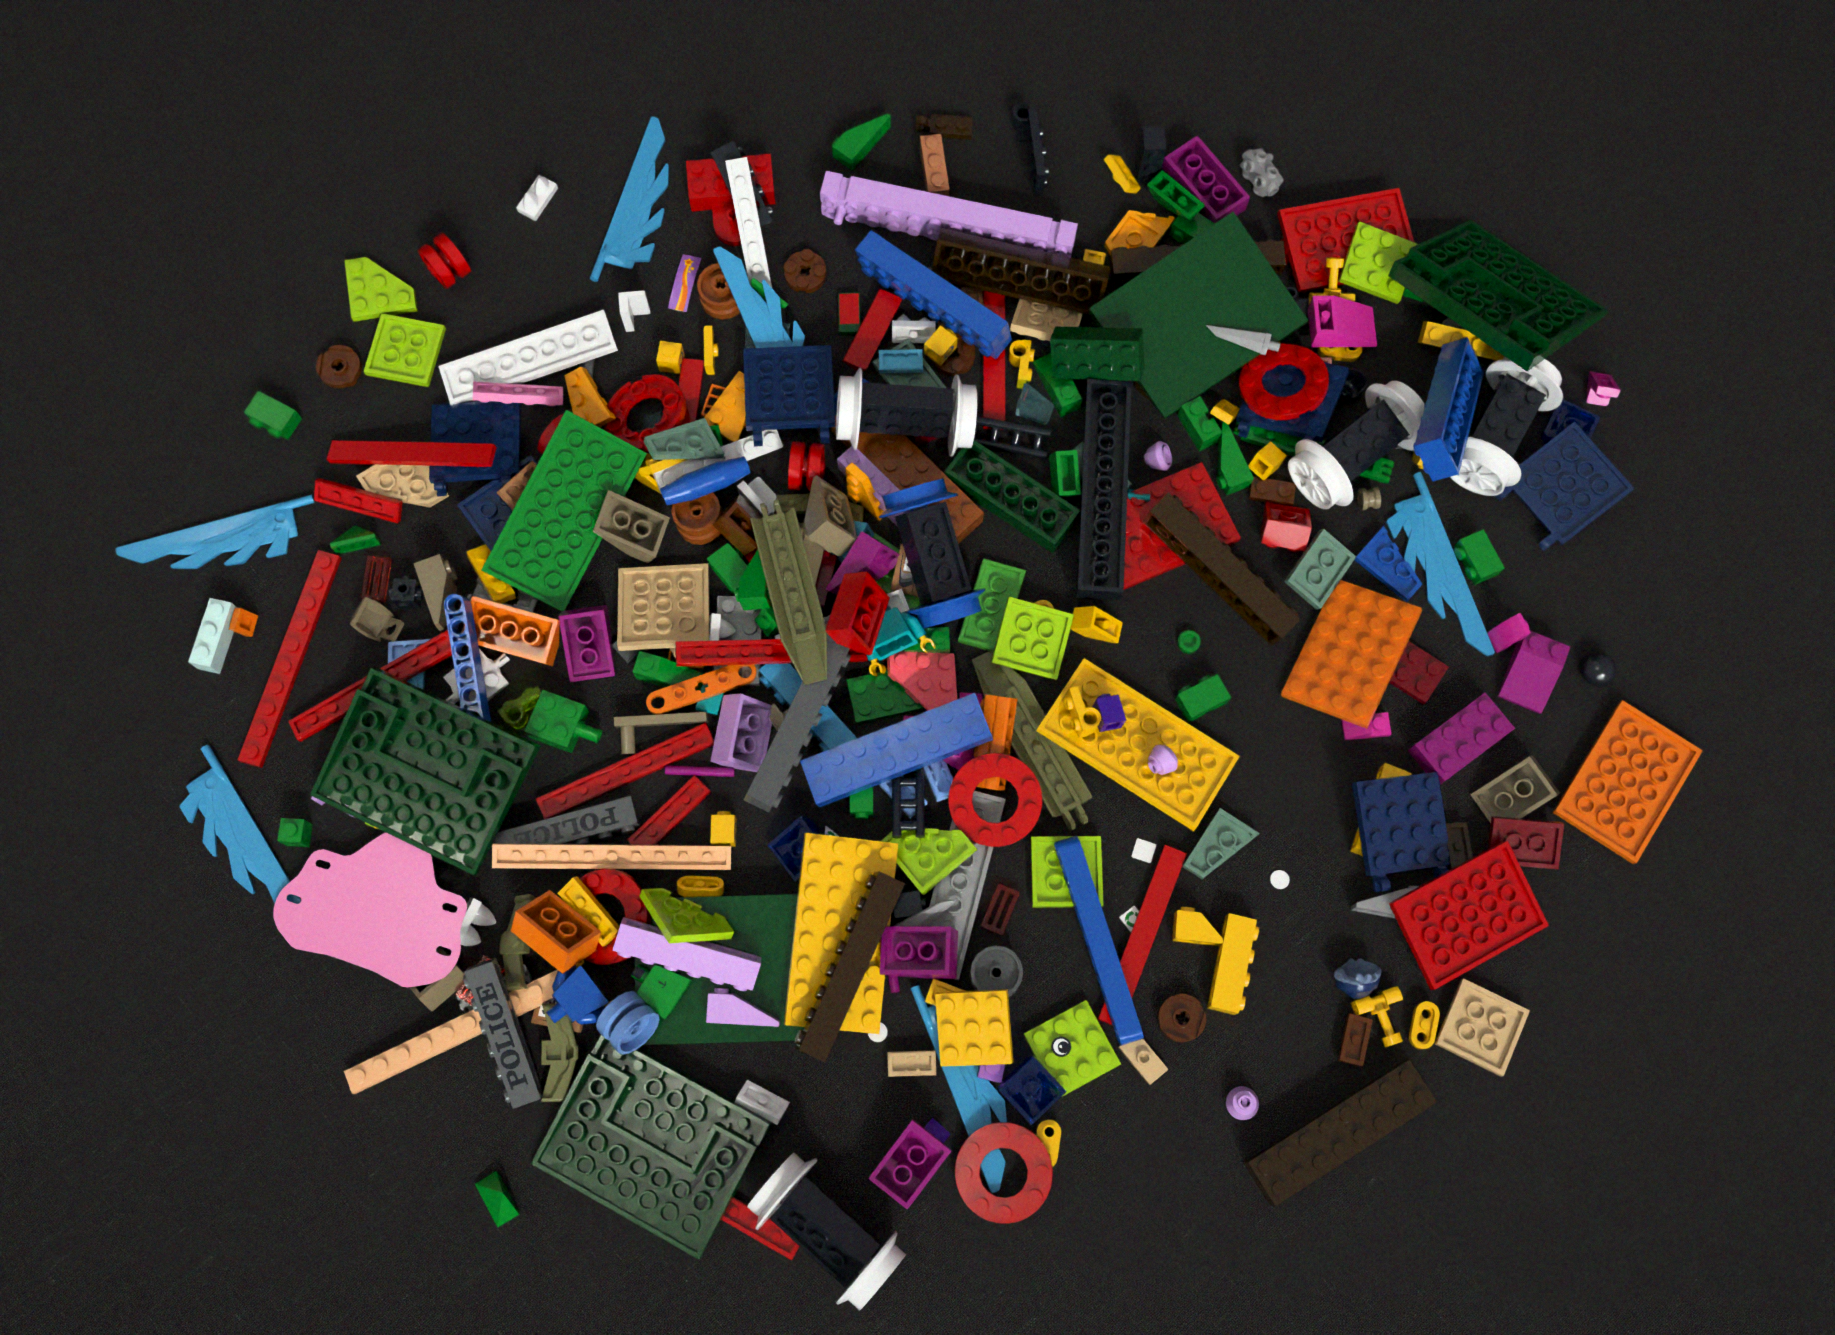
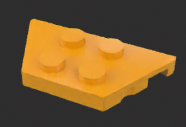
[1104,210,1175,255]

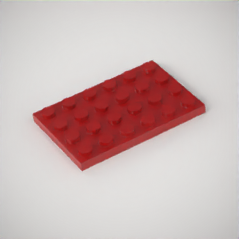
[1277,188,1414,293]
[1124,462,1241,590]
[1389,841,1549,990]

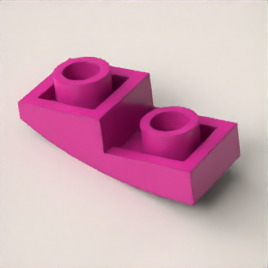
[1487,613,1531,653]

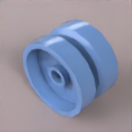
[596,991,660,1055]

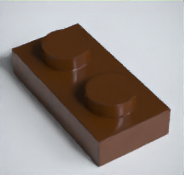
[1248,476,1296,506]
[1337,1013,1373,1067]

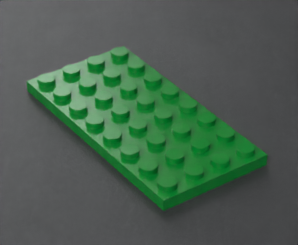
[481,410,647,611]

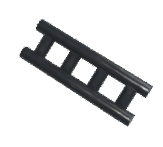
[974,416,1051,459]
[892,767,925,839]

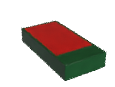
[838,292,860,335]

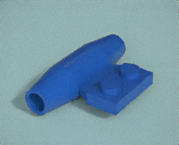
[660,456,751,506]

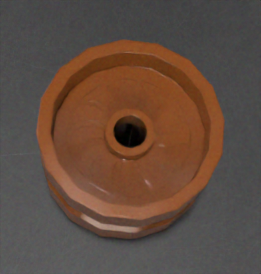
[697,263,740,320]
[671,493,723,545]

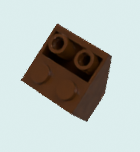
[712,494,763,556]

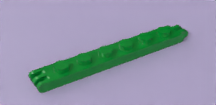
[1233,420,1394,483]

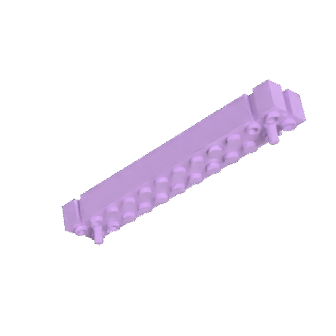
[820,171,1078,258]

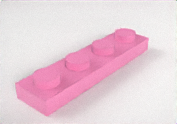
[473,381,563,406]

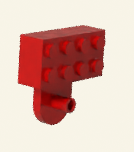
[686,154,776,246]

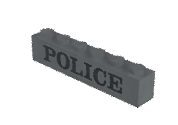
[495,796,641,844]
[463,958,543,1109]

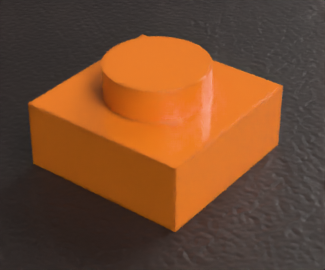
[229,608,258,637]

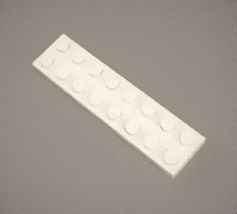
[439,310,618,405]

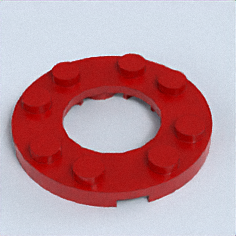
[1239,343,1329,420]
[605,374,686,453]
[949,753,1042,847]
[579,869,651,965]
[955,1122,1053,1224]

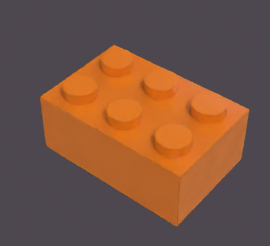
[511,890,601,974]

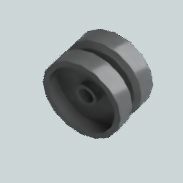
[969,945,1023,998]

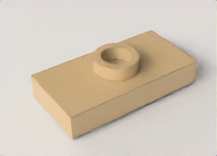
[1118,1039,1168,1085]
[888,1051,936,1077]

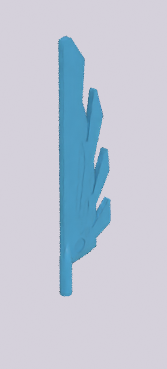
[590,117,669,282]
[713,247,805,348]
[1386,472,1495,656]
[116,494,315,569]
[179,745,302,904]
[910,985,1007,1193]

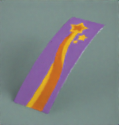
[668,254,701,312]

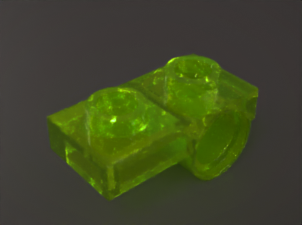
[498,686,541,729]

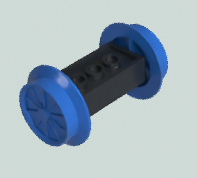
[879,478,985,628]

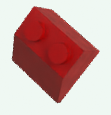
[1261,501,1312,552]

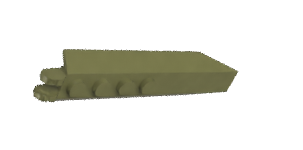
[750,499,827,685]
[972,651,1092,831]

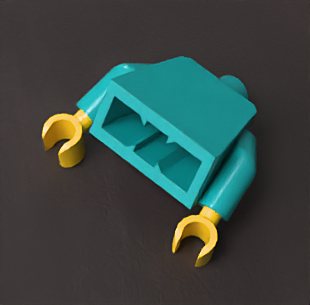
[866,605,936,676]

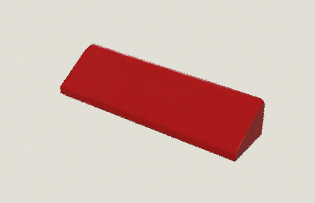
[842,289,902,372]

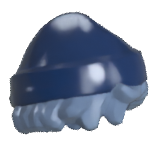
[1334,958,1381,1000]

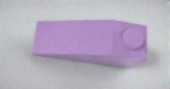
[706,988,780,1027]

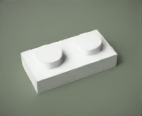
[735,1080,790,1125]

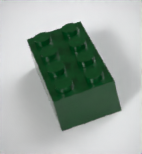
[1050,326,1144,381]

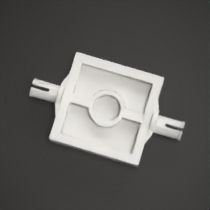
[443,649,510,704]

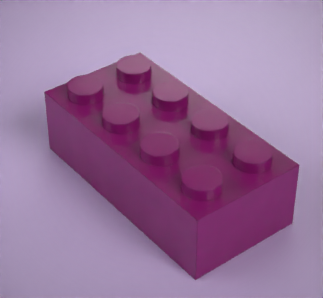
[1161,136,1250,223]
[1408,692,1515,785]

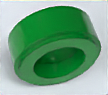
[1177,630,1201,654]

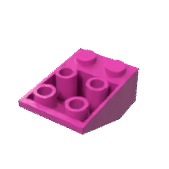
[1308,296,1377,347]

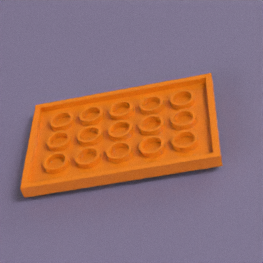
[1281,580,1422,729]
[1552,700,1703,864]

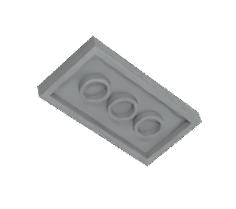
[714,596,762,686]

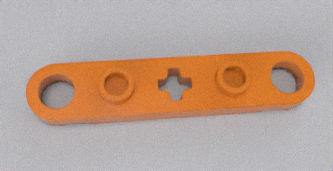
[646,664,757,715]

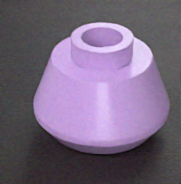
[1144,441,1172,471]
[1148,745,1178,775]
[1226,1086,1259,1120]

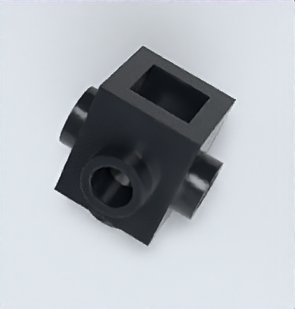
[389,576,424,610]

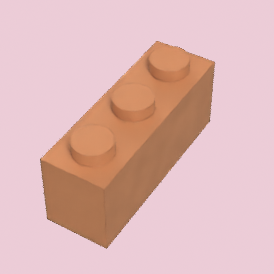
[920,134,949,196]

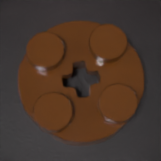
[784,249,826,293]
[934,333,975,376]
[316,345,362,388]
[1157,994,1206,1043]

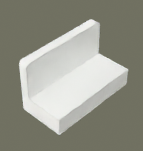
[618,291,650,332]
[737,477,776,516]

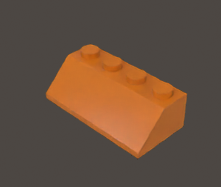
[461,596,560,666]

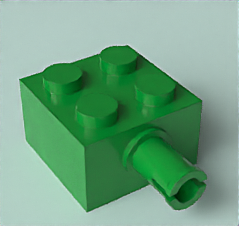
[524,690,602,753]

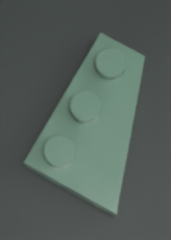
[643,418,724,460]
[1182,808,1260,879]

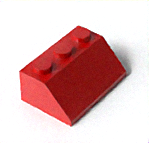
[825,571,890,655]

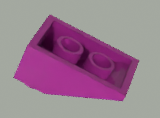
[826,531,900,595]
[558,605,615,682]
[1497,631,1570,714]
[880,926,958,979]
[868,1119,952,1210]

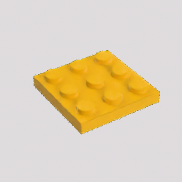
[935,989,1013,1066]

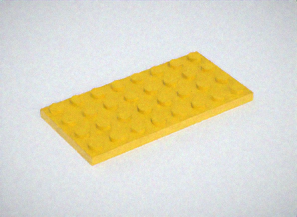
[1036,658,1240,831]
[784,833,898,1034]

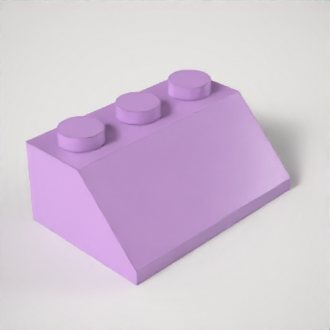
[710,694,772,772]

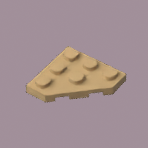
[356,464,449,508]

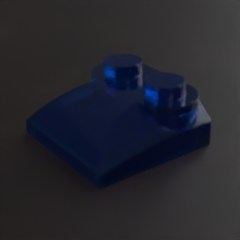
[1541,399,1601,444]
[768,815,822,882]
[998,1055,1067,1125]

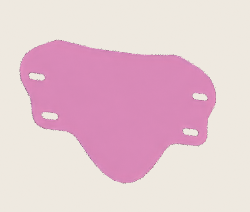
[273,833,467,988]

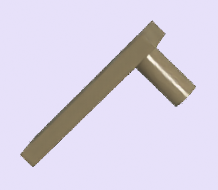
[614,712,709,754]

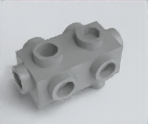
[1240,148,1284,197]

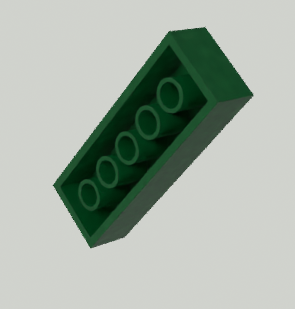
[945,440,1080,553]

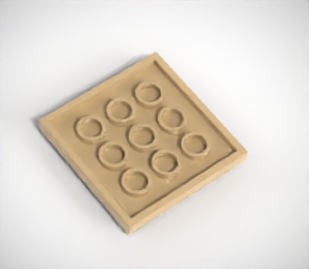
[617,563,710,651]

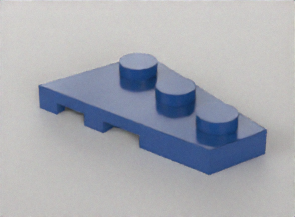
[1354,526,1422,602]

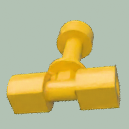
[1309,257,1355,305]
[1351,986,1403,1047]

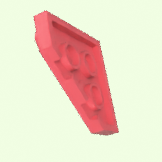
[887,651,957,711]

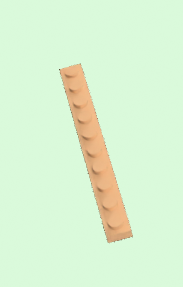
[492,843,731,870]
[344,970,558,1094]

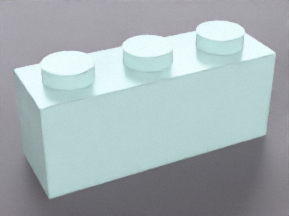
[188,598,237,674]

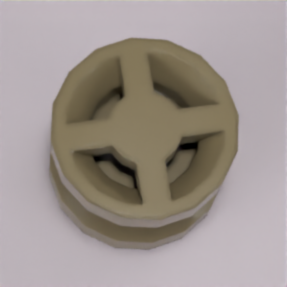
[1357,487,1381,510]

